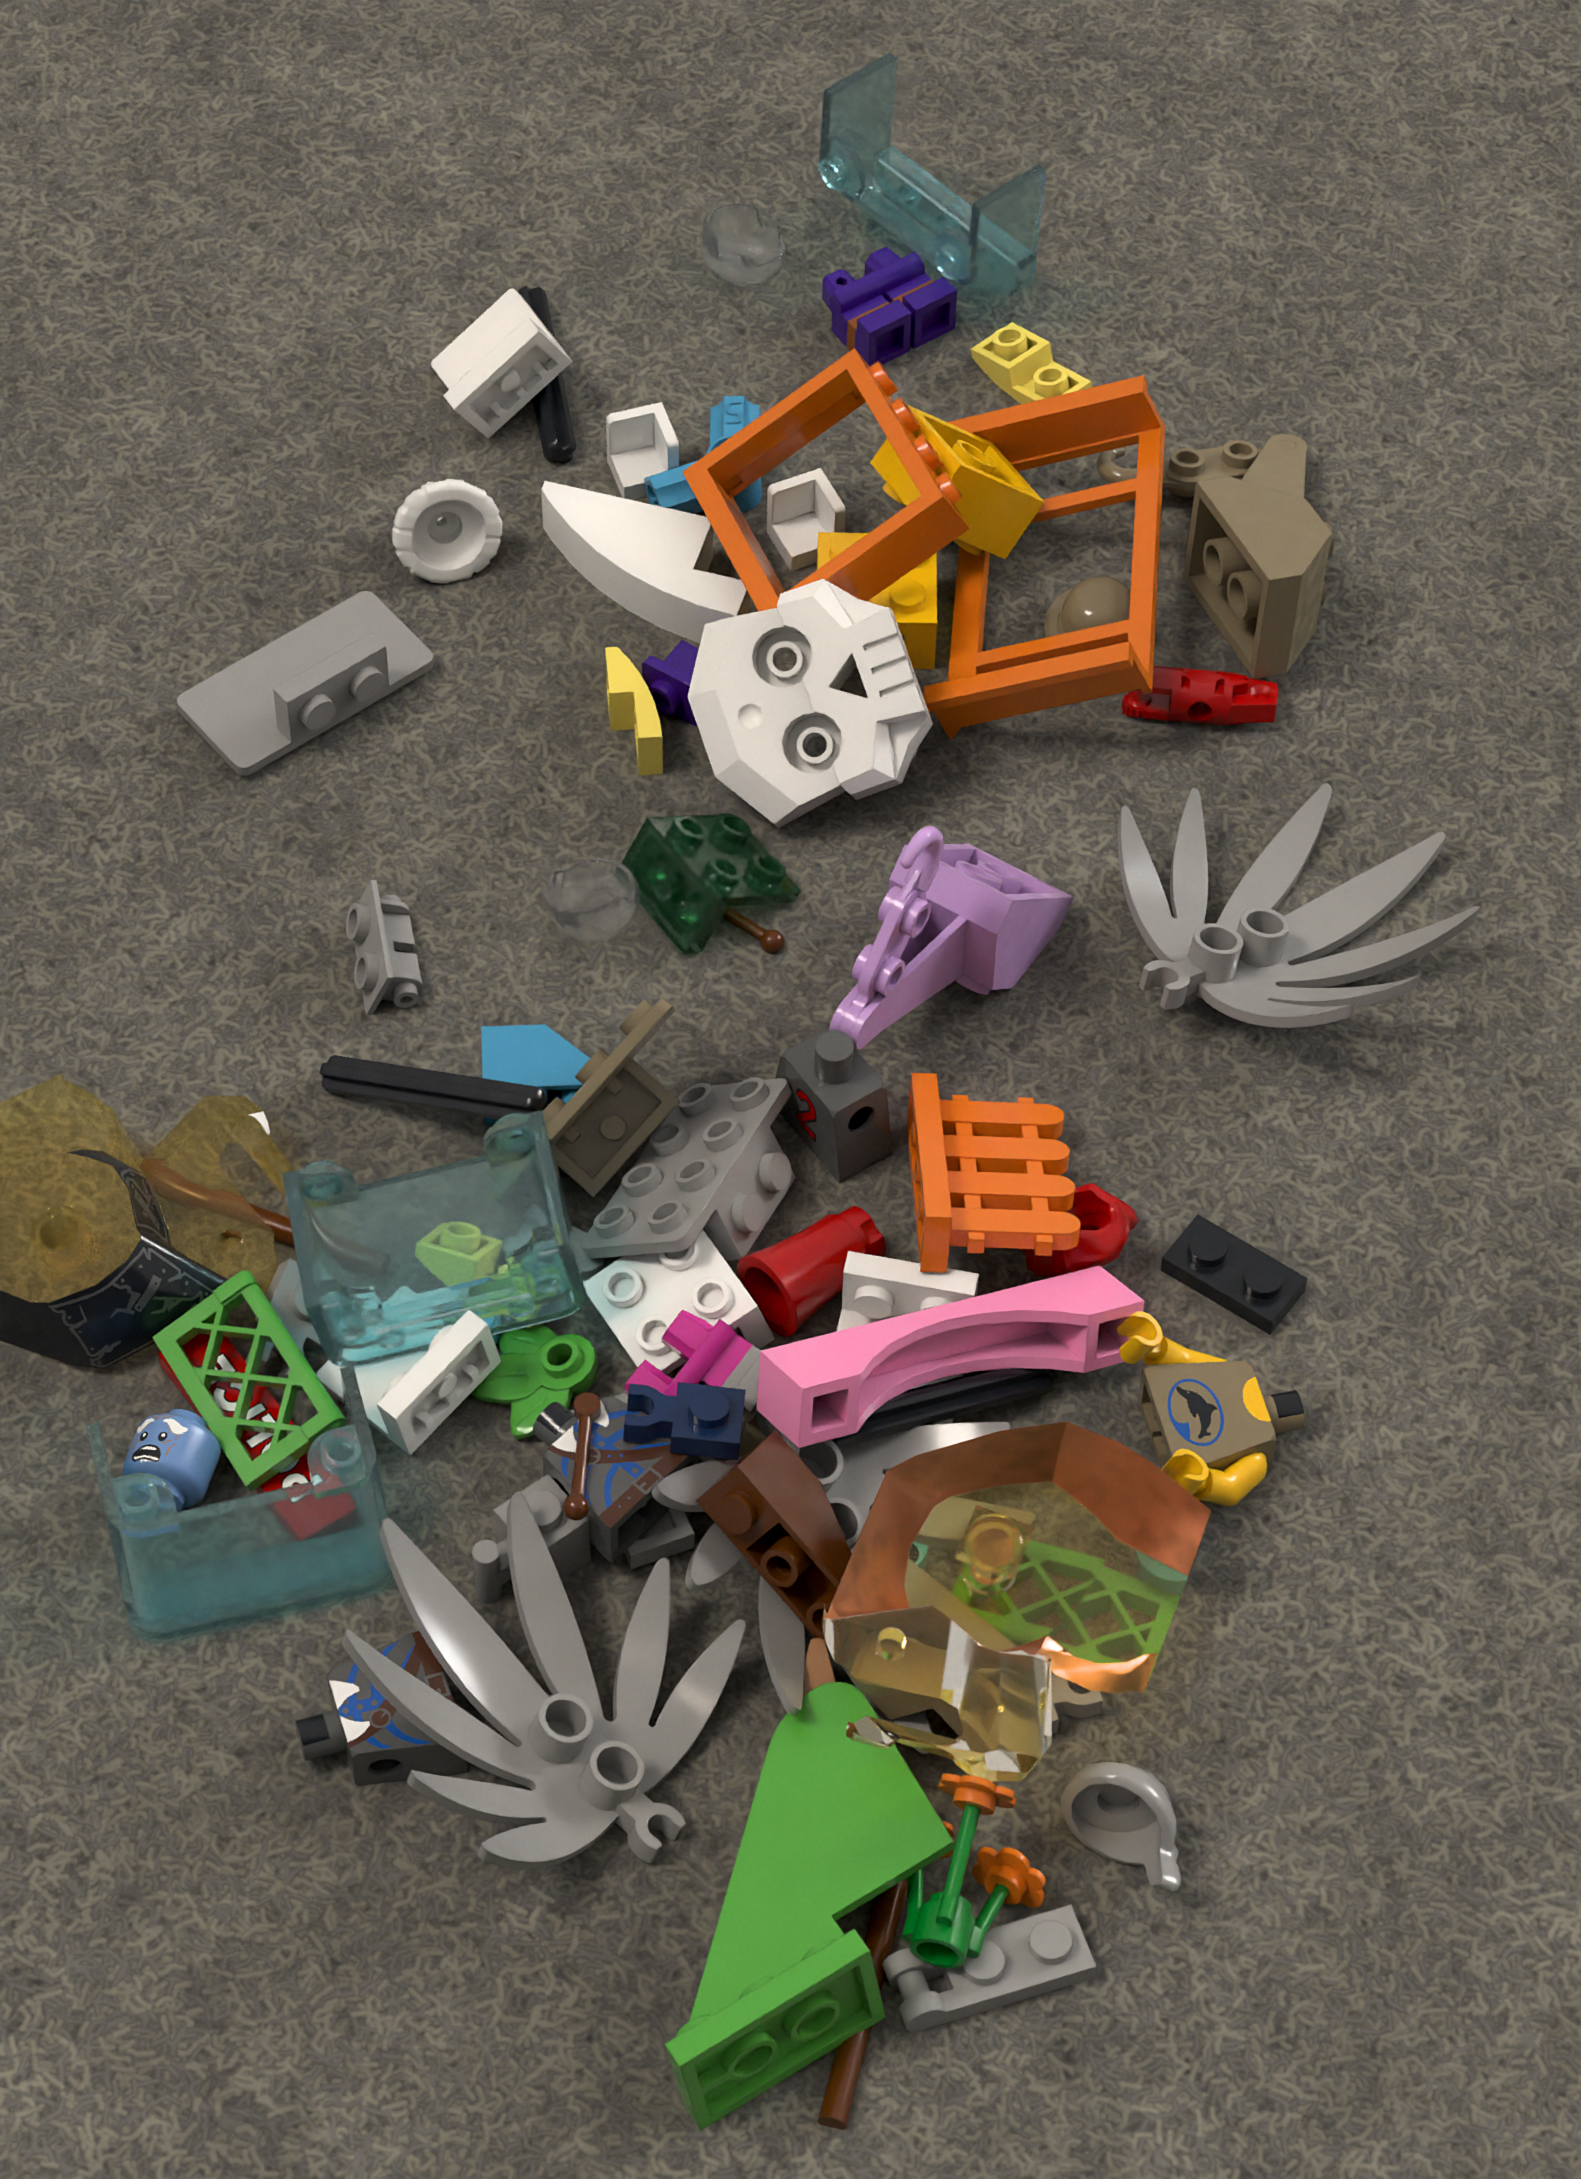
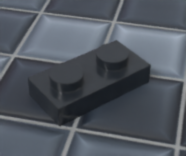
[1160,1214,1307,1335]

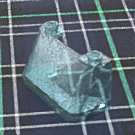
[282,1110,587,1368]

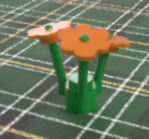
[901,1773,1046,1968]

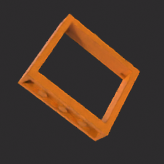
[682,348,970,654]

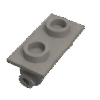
[346,880,423,1015]

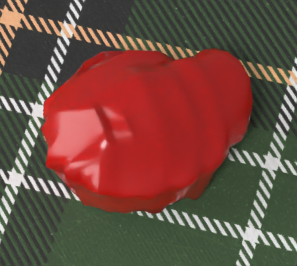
[1022,1183,1139,1277]

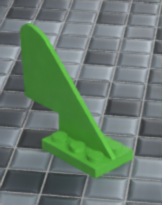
[665,1682,955,2131]

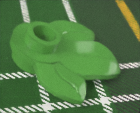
[470,1324,598,1440]

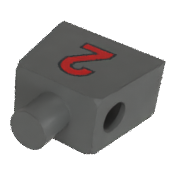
[775,1027,892,1184]

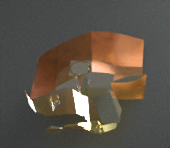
[823,1422,1211,1781]

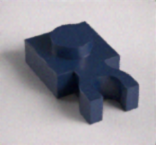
[623,1382,746,1460]

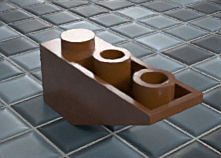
[696,1430,880,1657]

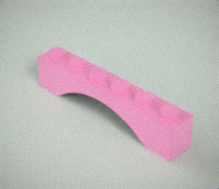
[756,1265,1144,1448]

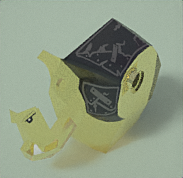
[0,1074,333,1369]

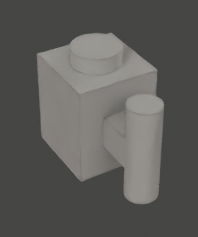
[472,1474,591,1604]

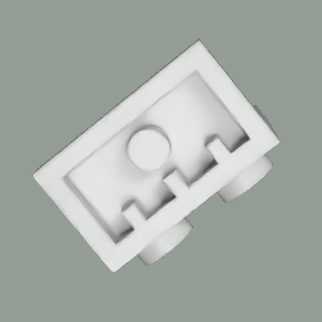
[431,288,573,439]
[583,1229,775,1375]
[836,1251,979,1424]
[316,1286,501,1455]

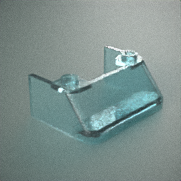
[819,53,1046,297]
[85,1366,394,1644]

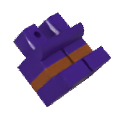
[822,246,957,366]

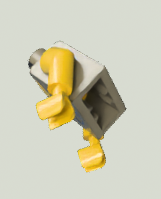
[1117,1311,1305,1507]

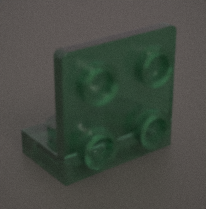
[615,813,801,955]

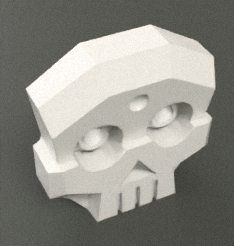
[687,579,933,828]

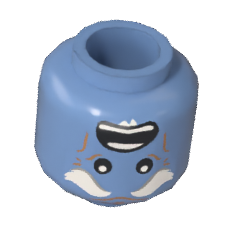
[122,1409,221,1514]

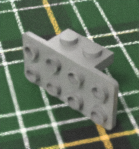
[177,591,434,776]
[581,1077,796,1261]

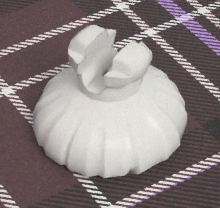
[392,479,502,584]

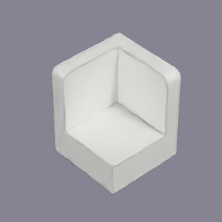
[606,402,679,500]
[767,468,846,571]

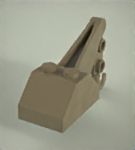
[1096,434,1334,679]

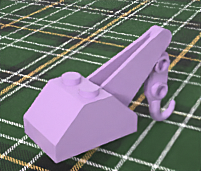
[829,825,1074,1050]

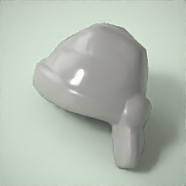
[1061,1762,1181,1891]

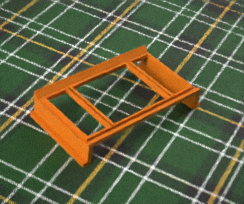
[923,375,1166,739]

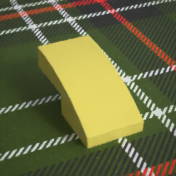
[605,647,663,775]

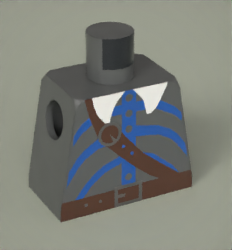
[533,1397,700,1563]
[295,1631,468,1786]

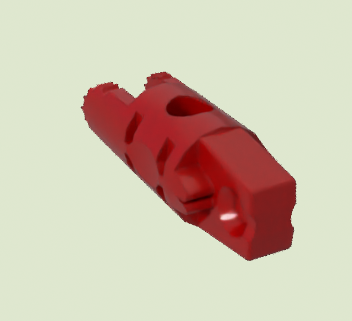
[1121,665,1278,726]

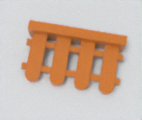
[906,1073,1081,1273]

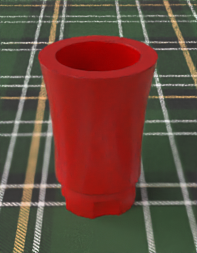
[737,1206,886,1337]

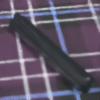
[517,286,577,463]
[319,1055,548,1125]
[832,1368,1053,1448]

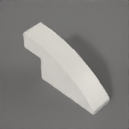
[541,481,750,643]

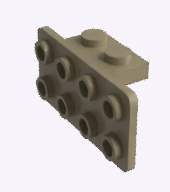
[487,997,681,1202]

